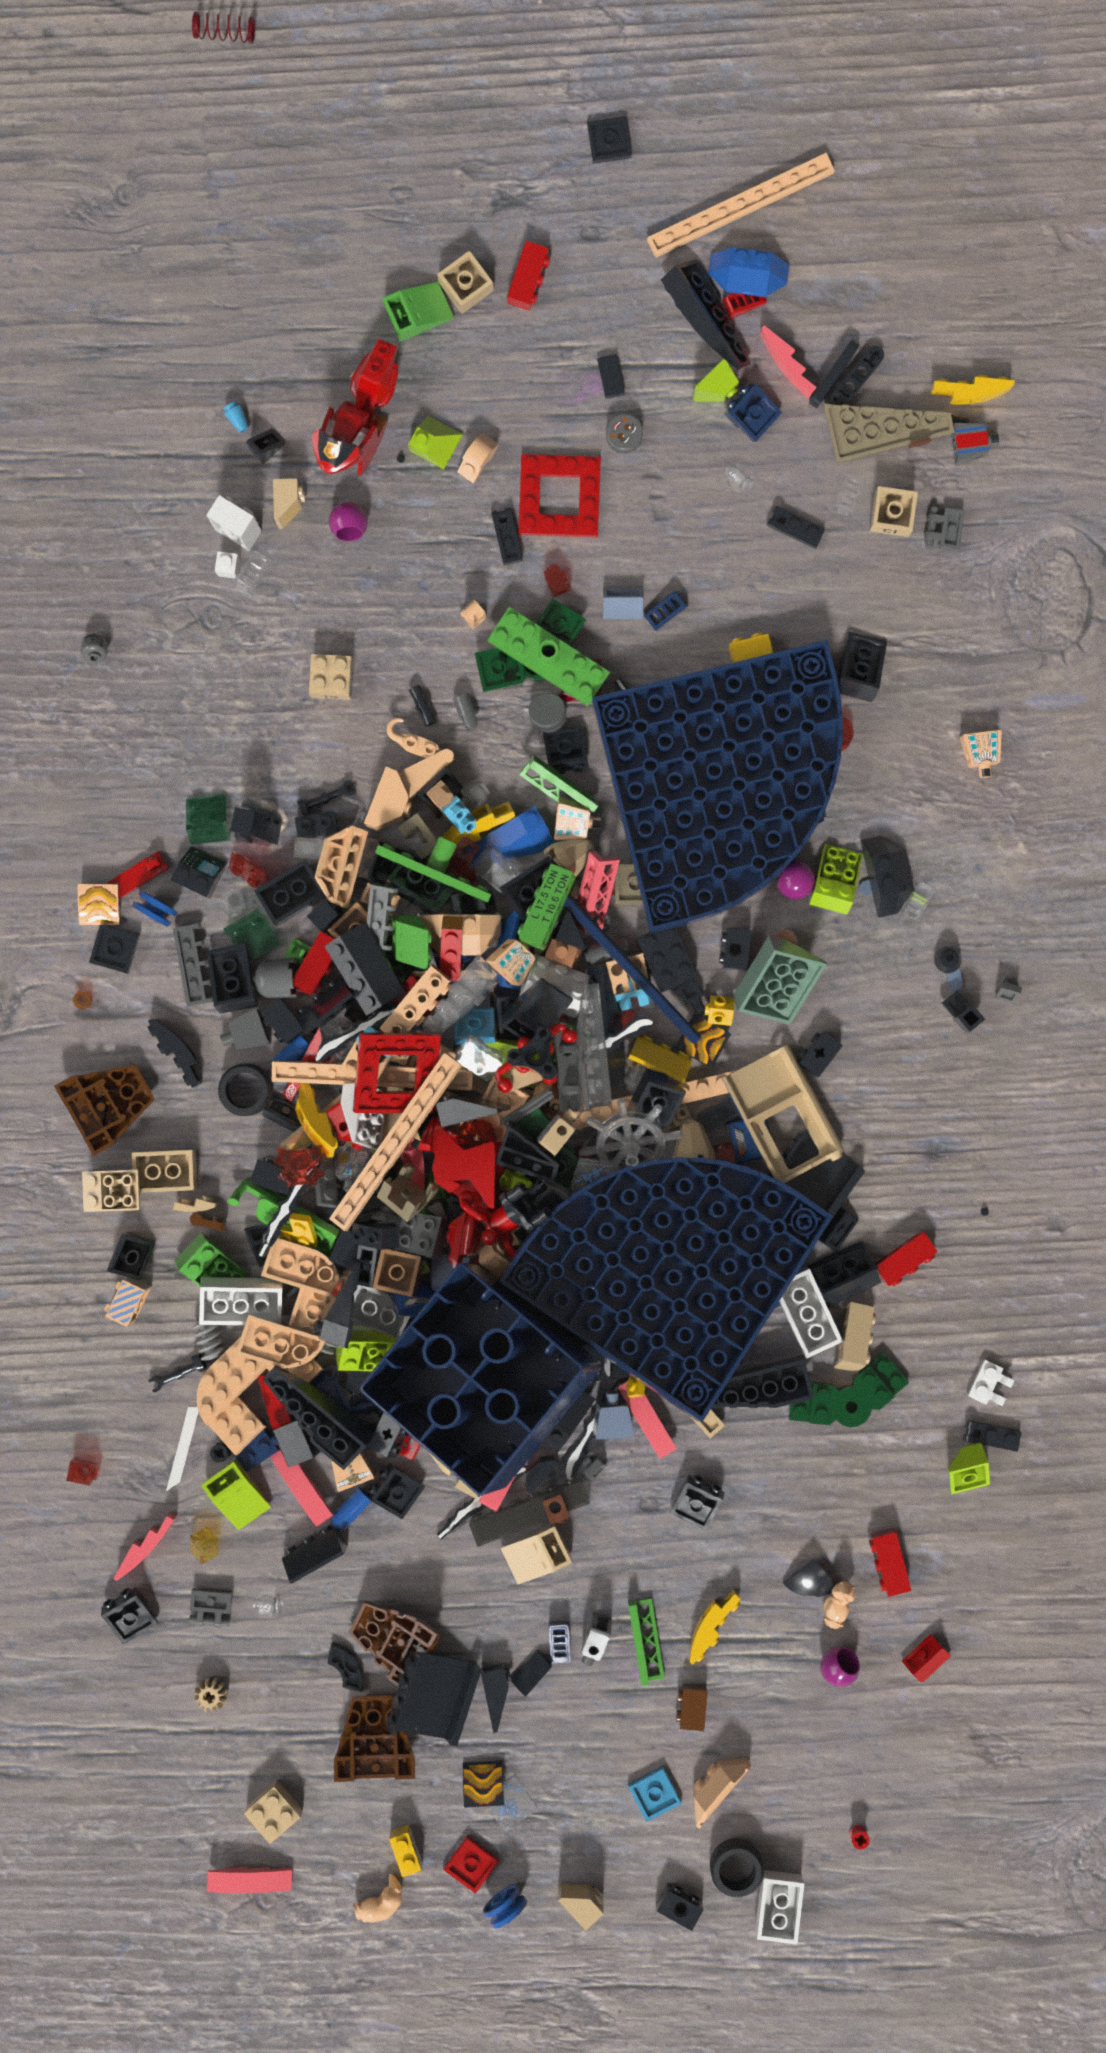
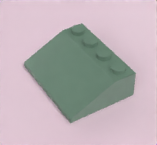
[733,935,827,1024]

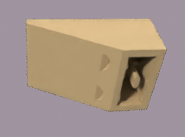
[82,1169,141,1212]
[501,1523,572,1584]

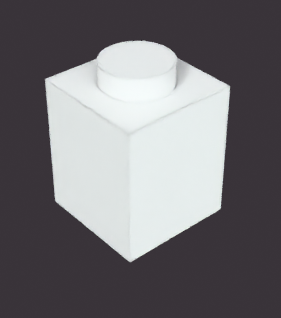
[215,551,241,579]

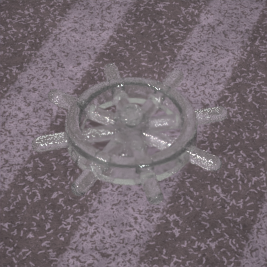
[579,1099,683,1177]

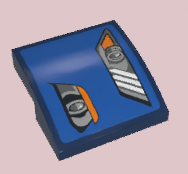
[727,1119,771,1164]
[388,1281,434,1317]

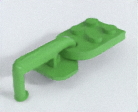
[228,1178,340,1257]

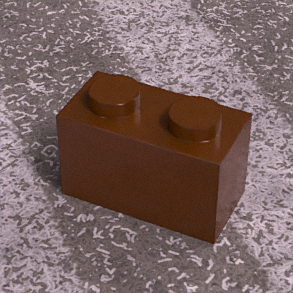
[676,1683,708,1731]

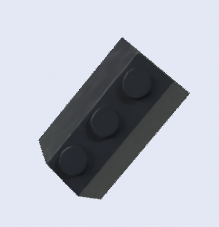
[807,1241,882,1308]
[281,1525,348,1584]

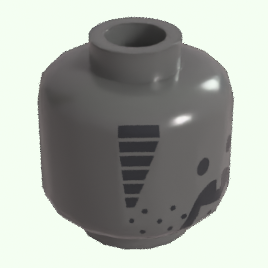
[81,633,108,663]

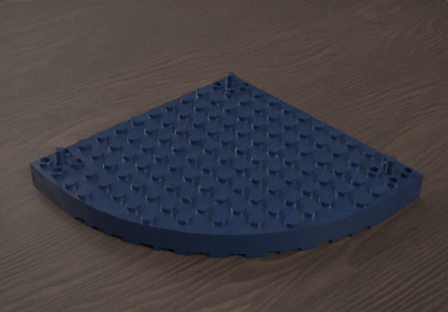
[592,640,843,934]
[496,1157,833,1422]

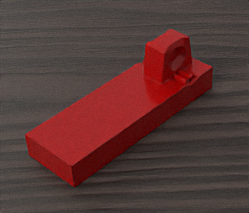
[107,851,169,900]
[257,1373,292,1430]

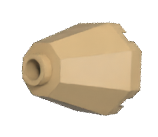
[543,838,595,877]
[672,1120,716,1160]

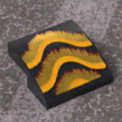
[675,1013,731,1069]
[463,1760,505,1808]

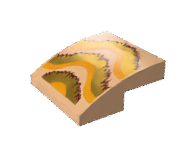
[78,884,121,925]

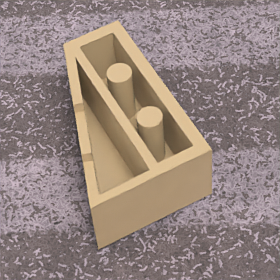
[833,1302,876,1373]

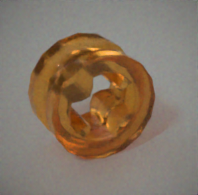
[73,991,93,1009]

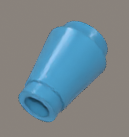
[223,401,249,433]

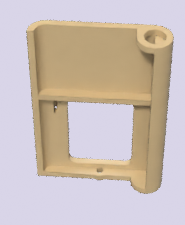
[722,1044,845,1183]

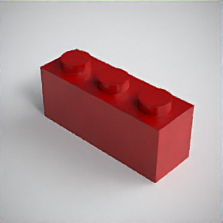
[507,241,551,311]
[440,916,463,982]
[293,931,334,997]
[874,1231,938,1287]
[868,1528,911,1597]

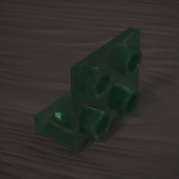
[186,795,230,845]
[223,909,280,962]

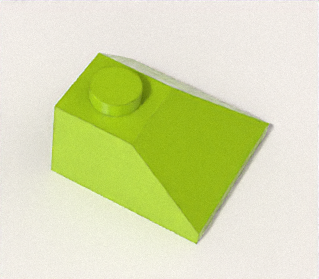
[693,359,739,402]
[408,415,463,470]
[948,1443,990,1495]

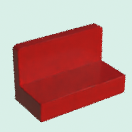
[902,1634,951,1683]

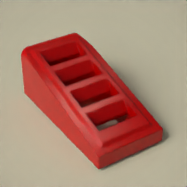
[723,293,767,320]

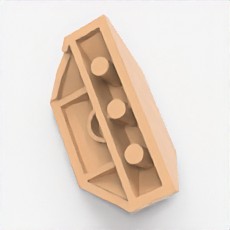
[315,826,368,909]
[420,915,501,955]
[693,1758,752,1828]

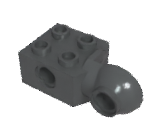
[369,1206,449,1261]

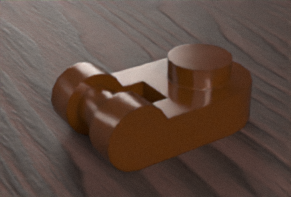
[190,1213,226,1231]

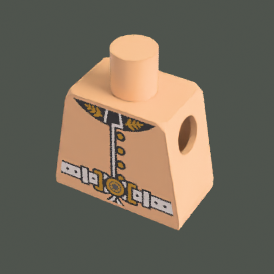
[332,1452,376,1492]

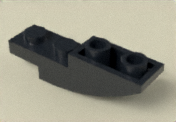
[147,1019,202,1088]

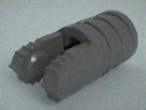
[453,693,478,732]

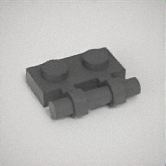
[924,507,965,551]
[189,1588,233,1628]

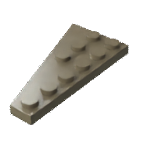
[823,404,955,464]

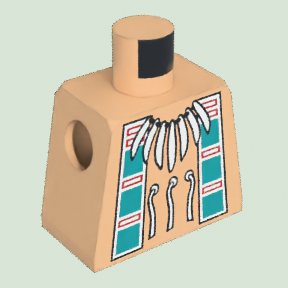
[960,730,1002,778]
[554,797,601,840]
[486,939,535,986]

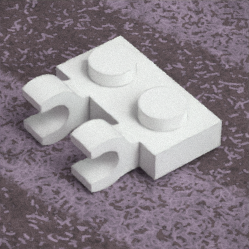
[967,1359,1014,1406]

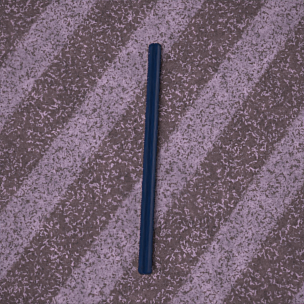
[564,894,702,1044]

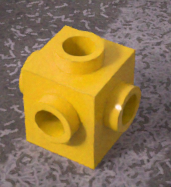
[704,995,734,1026]

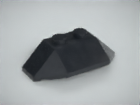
[860,836,914,918]

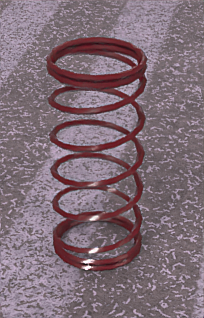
[192,11,255,44]

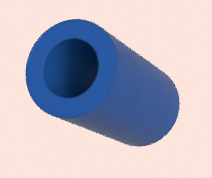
[270,1033,310,1069]
[331,1486,371,1530]

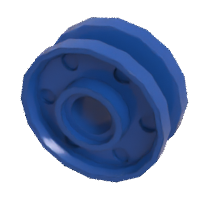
[132,890,177,927]
[483,1884,527,1929]

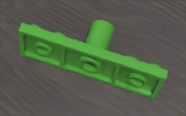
[487,607,610,707]
[375,837,491,902]

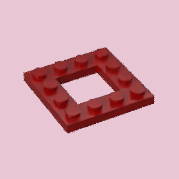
[518,454,601,538]
[353,1032,441,1113]

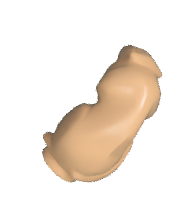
[823,1581,855,1629]
[354,1874,402,1923]

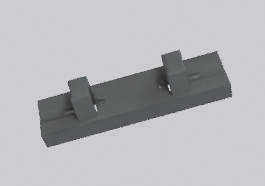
[553,1031,581,1113]

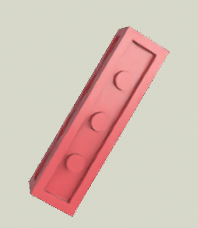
[573,851,620,932]

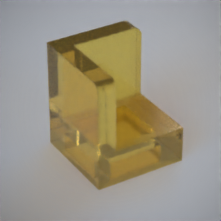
[190,1527,218,1564]

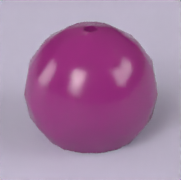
[328,502,368,541]
[777,860,816,900]
[820,1646,860,1688]

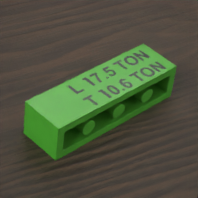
[518,864,576,950]

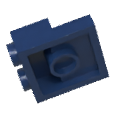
[724,384,782,442]
[232,1416,280,1472]

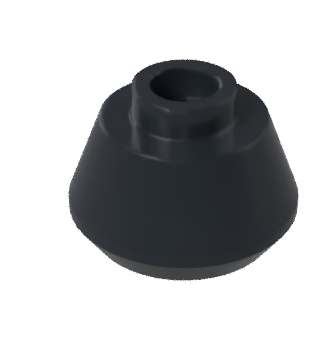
[934,946,962,973]

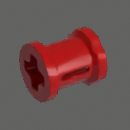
[849,1825,870,1850]

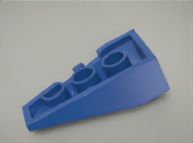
[467,806,555,865]

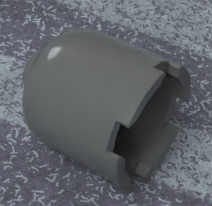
[252,958,300,998]

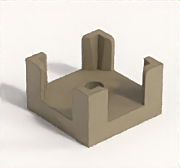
[398,813,437,860]
[615,864,642,906]
[377,1163,439,1222]

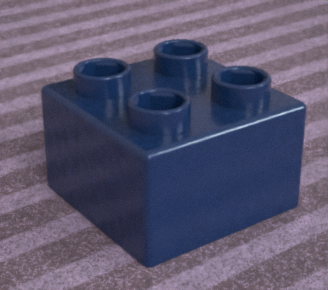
[360,1263,601,1496]

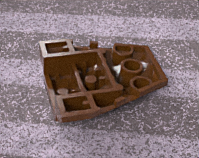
[54,1064,155,1156]
[349,1600,440,1687]
[334,1695,416,1782]

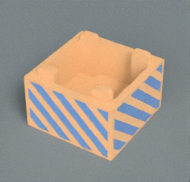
[105,1277,152,1327]

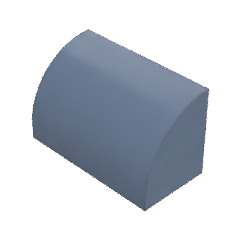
[603,588,643,619]

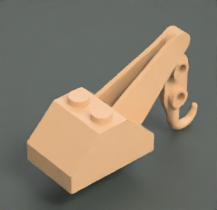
[364,718,454,832]

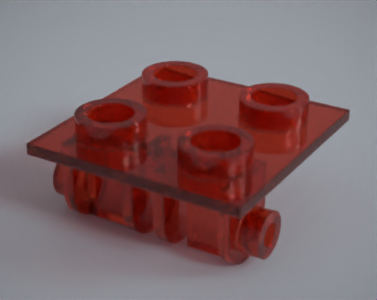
[228,850,270,888]

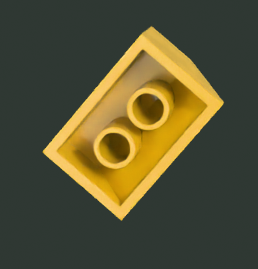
[628,1035,693,1083]

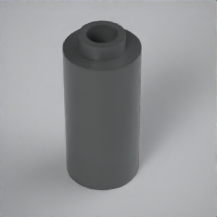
[584,936,630,965]

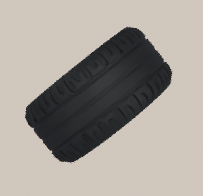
[218,1064,273,1116]
[710,1838,764,1898]

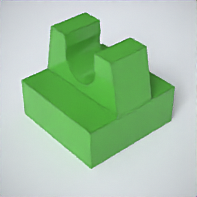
[285,938,311,964]

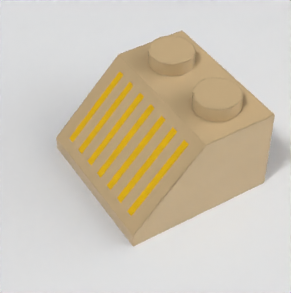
[273,478,306,529]
[558,1883,604,1931]

